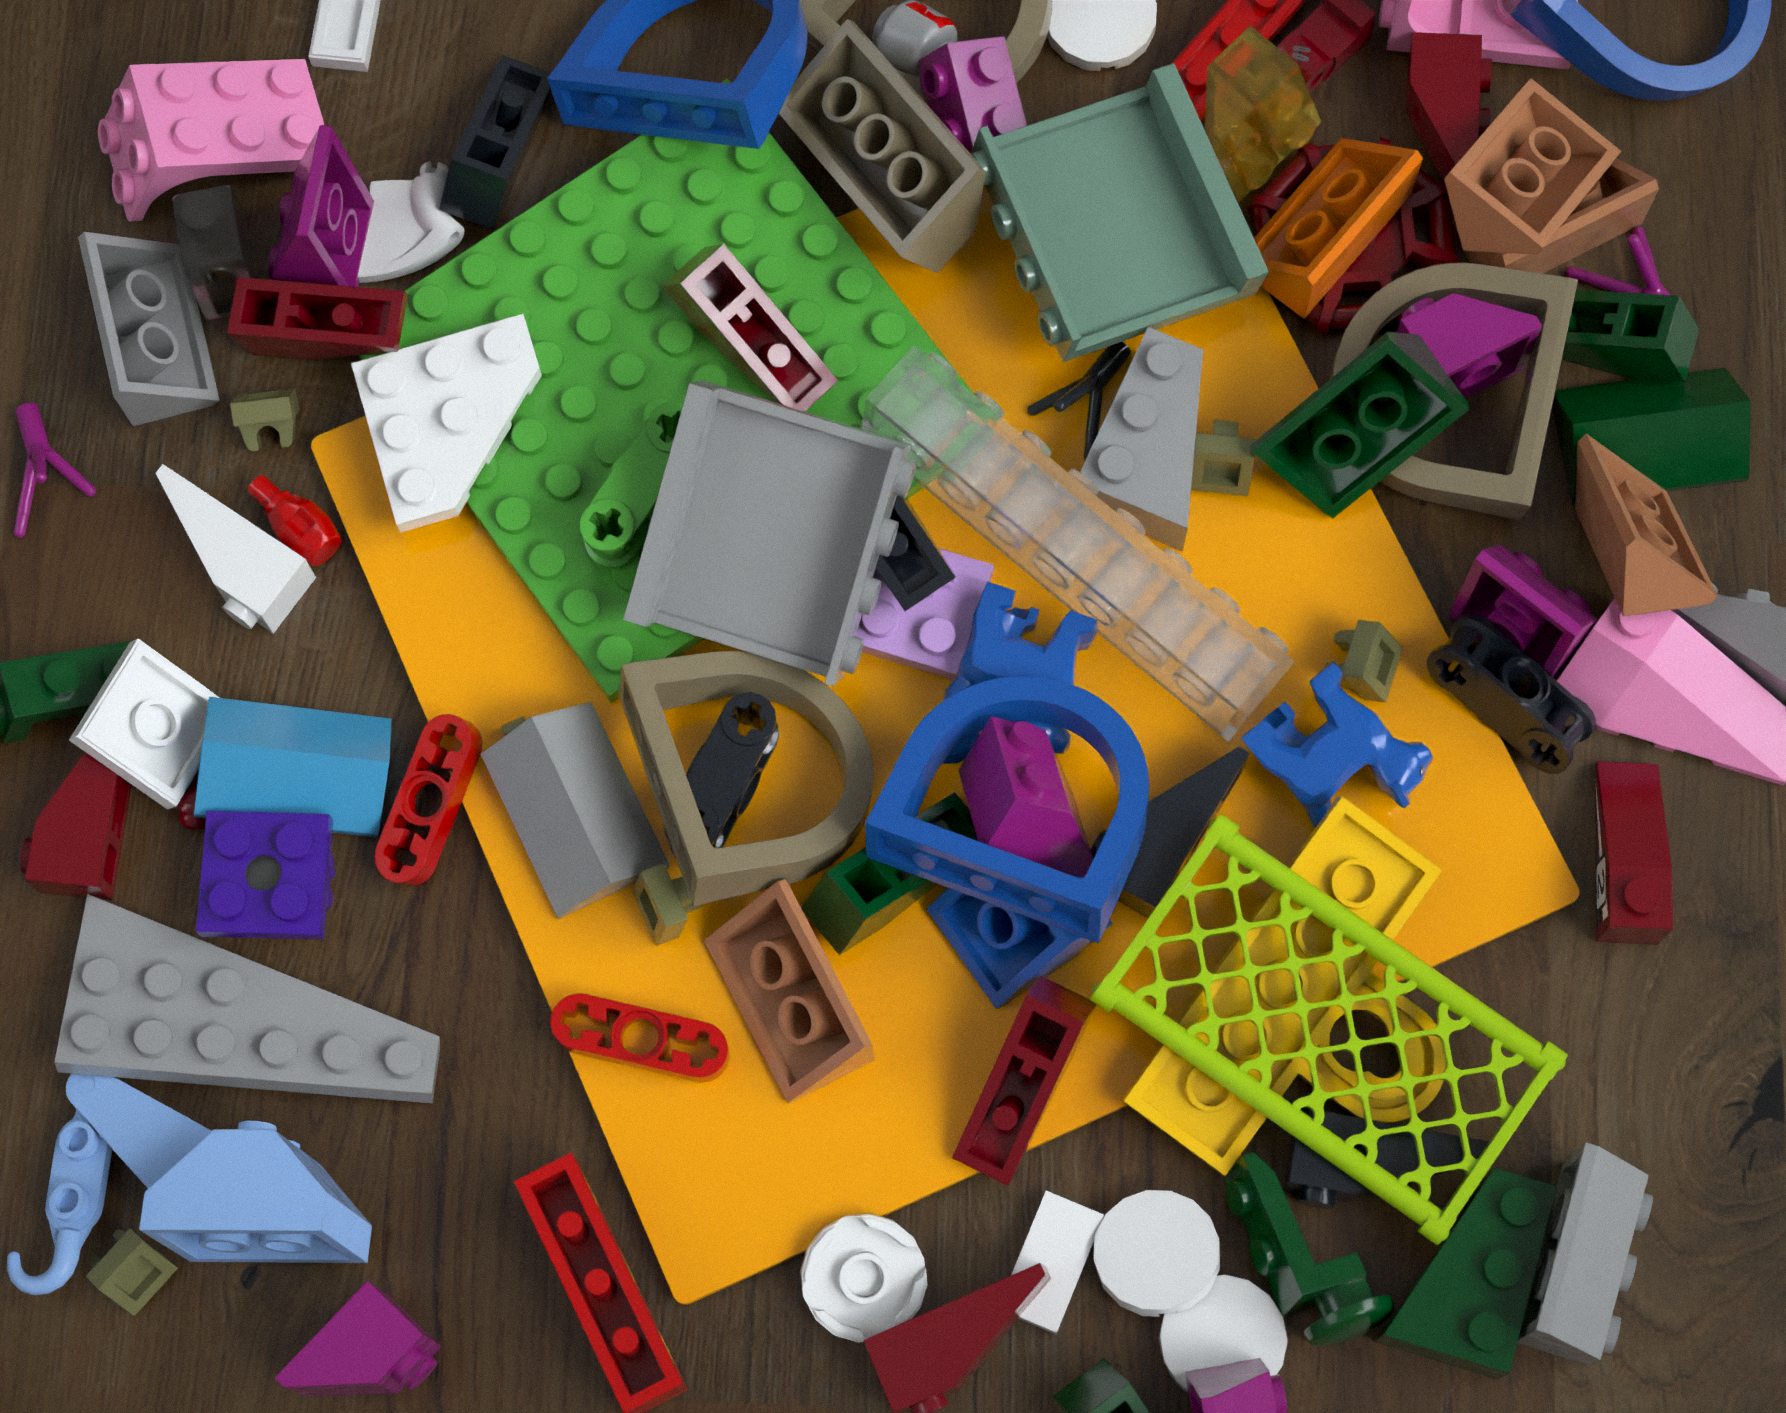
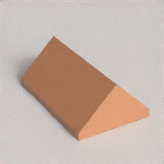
[1444,78,1621,255]
[1451,158,1659,274]
[1575,434,1718,617]
[704,879,874,1103]

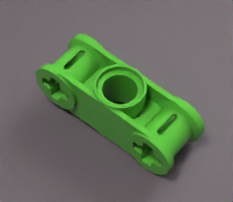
[580,401,684,570]

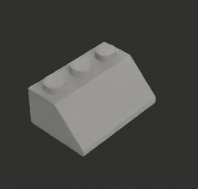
[1518,1142,1653,1366]

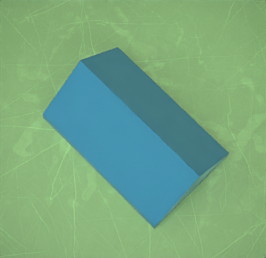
[194,697,392,838]

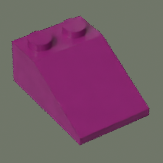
[268,125,374,287]
[1448,545,1598,678]

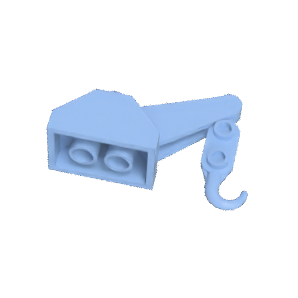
[7,1074,372,1295]

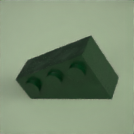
[1374,1168,1557,1380]

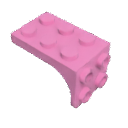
[1378,0,1578,70]
[98,59,324,222]

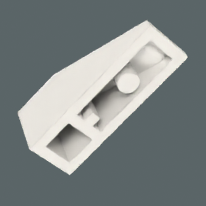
[156,464,316,634]

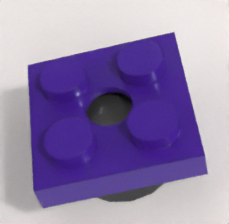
[196,811,335,940]

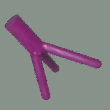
[1565,226,1671,295]
[14,403,96,538]

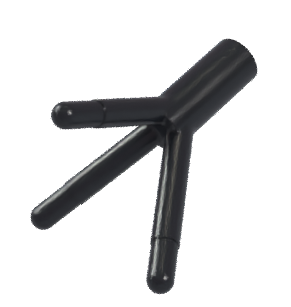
[1027,342,1131,460]

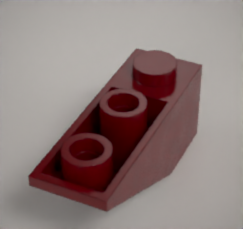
[1406,32,1492,183]

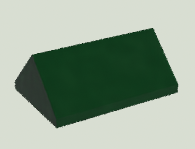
[1250,332,1469,519]
[1552,368,1751,504]

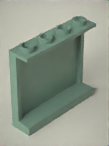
[970,63,1269,362]

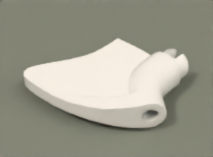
[358,161,465,283]

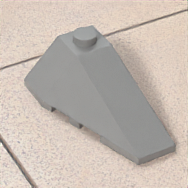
[1671,584,1786,707]

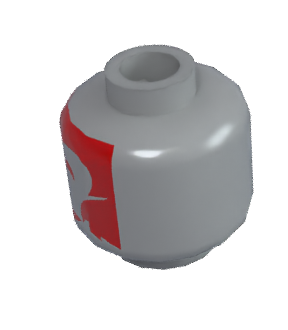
[872,0,958,76]

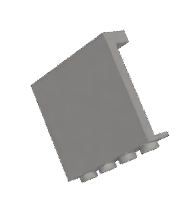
[623,380,916,686]

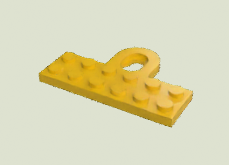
[1121,796,1446,1176]

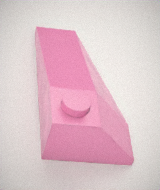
[1557,598,1786,786]

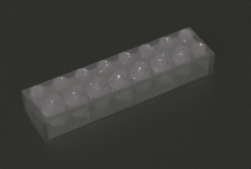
[862,345,1295,742]

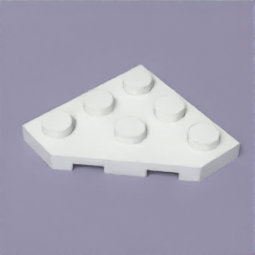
[351,314,542,533]

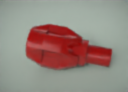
[247,475,341,566]

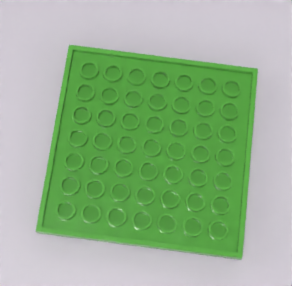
[357,79,1000,703]

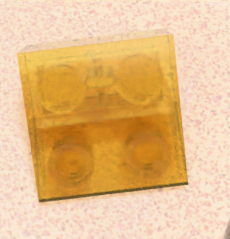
[1205,26,1321,202]

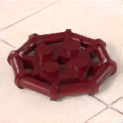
[1247,137,1461,335]

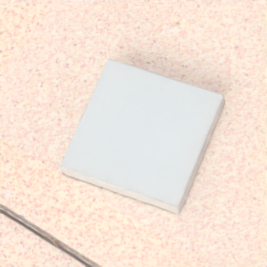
[69,639,220,810]

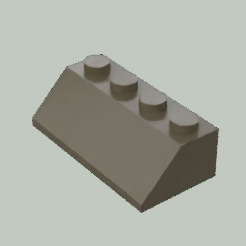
[779,19,986,273]

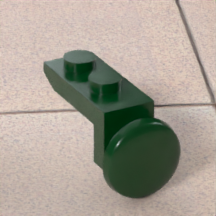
[0,640,134,744]
[1225,1152,1395,1346]

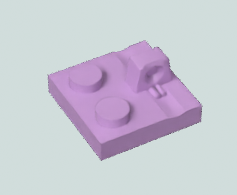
[856,548,994,680]

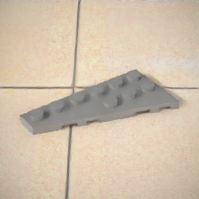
[54,894,440,1103]

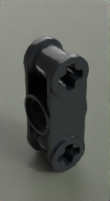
[1427,614,1596,774]
[664,692,779,858]

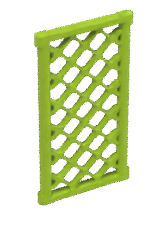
[1090,814,1568,1246]

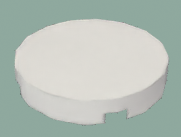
[1047,0,1157,71]
[1094,1190,1220,1317]
[800,1213,928,1343]
[1158,1275,1288,1393]

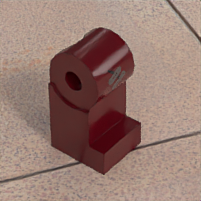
[1266,0,1377,98]

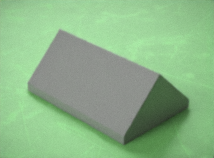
[78,232,220,426]
[481,702,670,919]

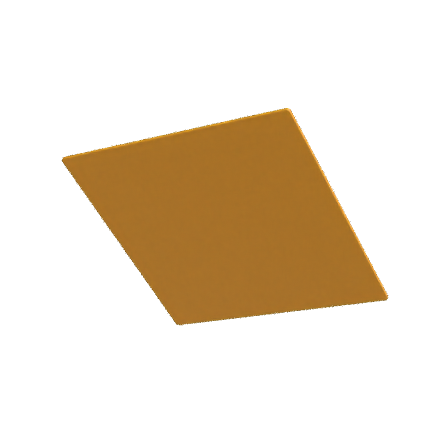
[311,187,1580,1305]

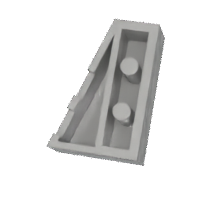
[1073,327,1203,552]

